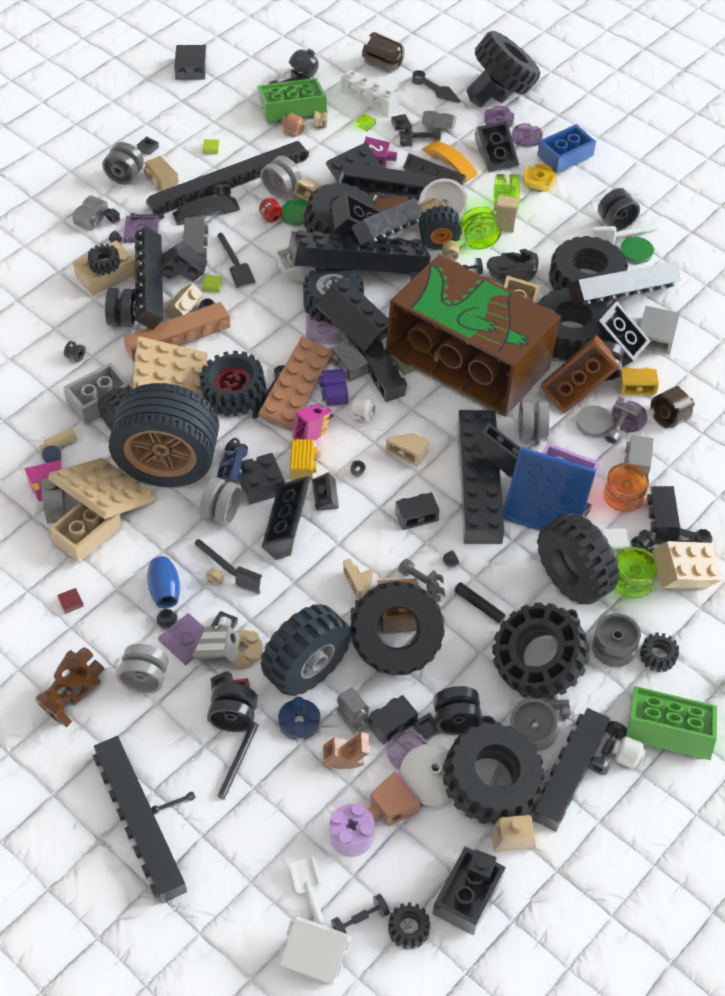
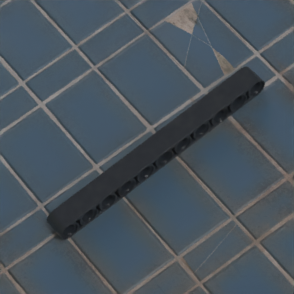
[146,141,309,214]

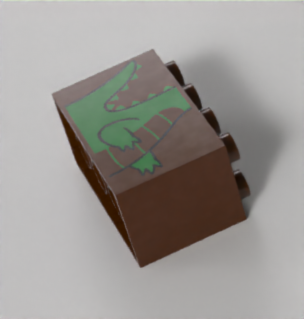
[385,255,561,417]

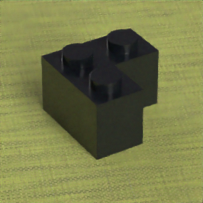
[466,70,512,108]
[162,240,207,282]

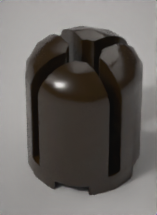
[362,32,405,72]

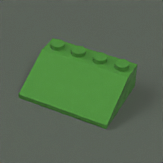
[257,78,327,123]
[626,686,717,761]

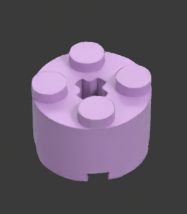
[329,803,375,857]

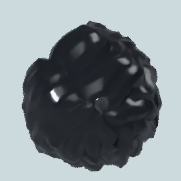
[486,248,539,283]

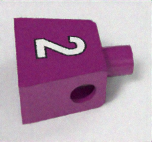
[364,136,398,168]

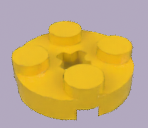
[523,164,556,192]

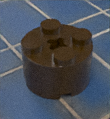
[650,386,695,429]

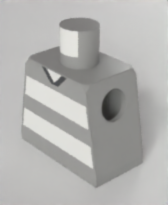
[193,617,240,666]

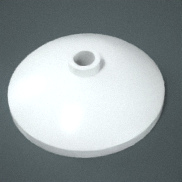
[419,178,468,219]
[400,744,453,807]

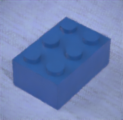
[537,124,596,173]

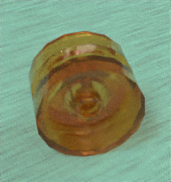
[603,463,649,512]

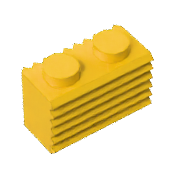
[619,367,659,396]
[290,439,318,479]

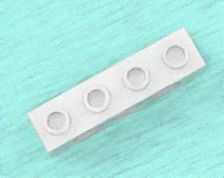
[341,70,398,117]

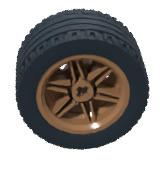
[108,383,219,487]

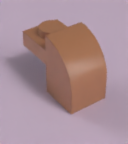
[323,732,370,769]

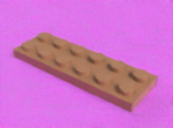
[258,336,332,431]

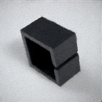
[238,453,285,505]

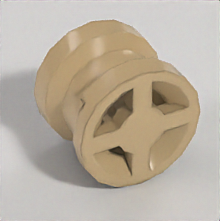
[314,111,328,128]
[442,240,459,261]

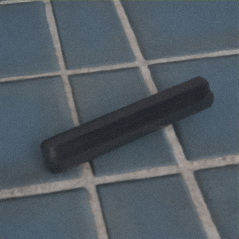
[454,582,506,623]

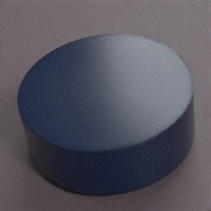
[42,445,61,463]

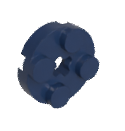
[278,697,320,740]

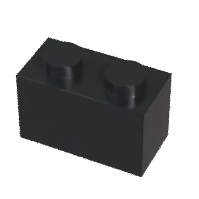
[395,492,440,530]
[368,695,418,745]

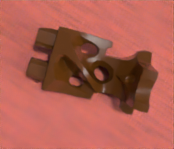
[35,647,105,728]

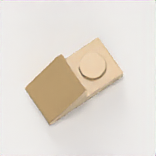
[343,558,373,600]

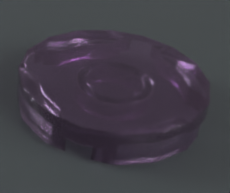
[484,106,515,128]
[511,123,543,148]
[611,401,648,432]
[387,731,428,770]

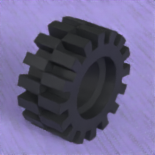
[87,243,120,275]
[640,632,680,672]
[388,902,430,949]

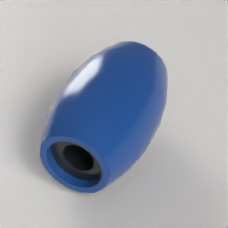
[147,556,180,609]

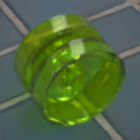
[493,174,520,210]
[460,206,501,250]
[615,547,658,599]

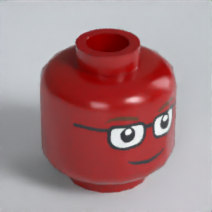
[259,198,283,223]

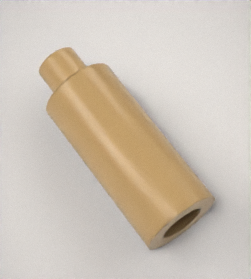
[39,428,77,452]

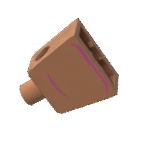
[367,771,420,826]

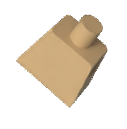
[491,815,536,852]

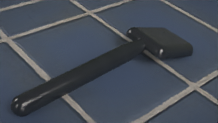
[217,232,256,288]
[195,539,262,594]

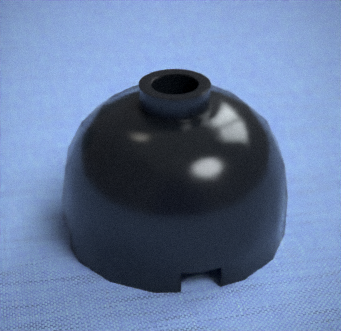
[288,48,319,78]

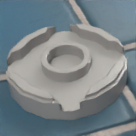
[576,405,613,437]

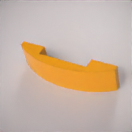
[422,141,478,182]

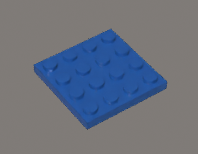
[503,447,596,530]

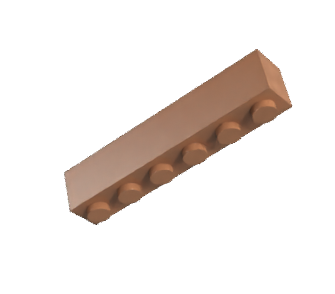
[123,302,230,362]

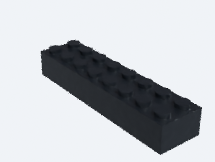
[288,230,431,274]
[457,410,505,544]

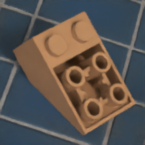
[377,578,419,633]

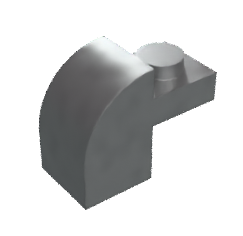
[41,478,66,524]

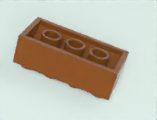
[540,335,619,414]

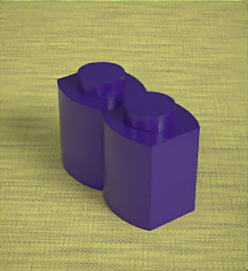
[318,368,348,406]

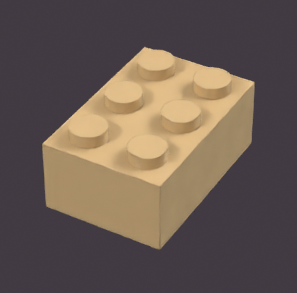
[72,240,135,296]
[48,502,122,563]
[652,542,723,589]

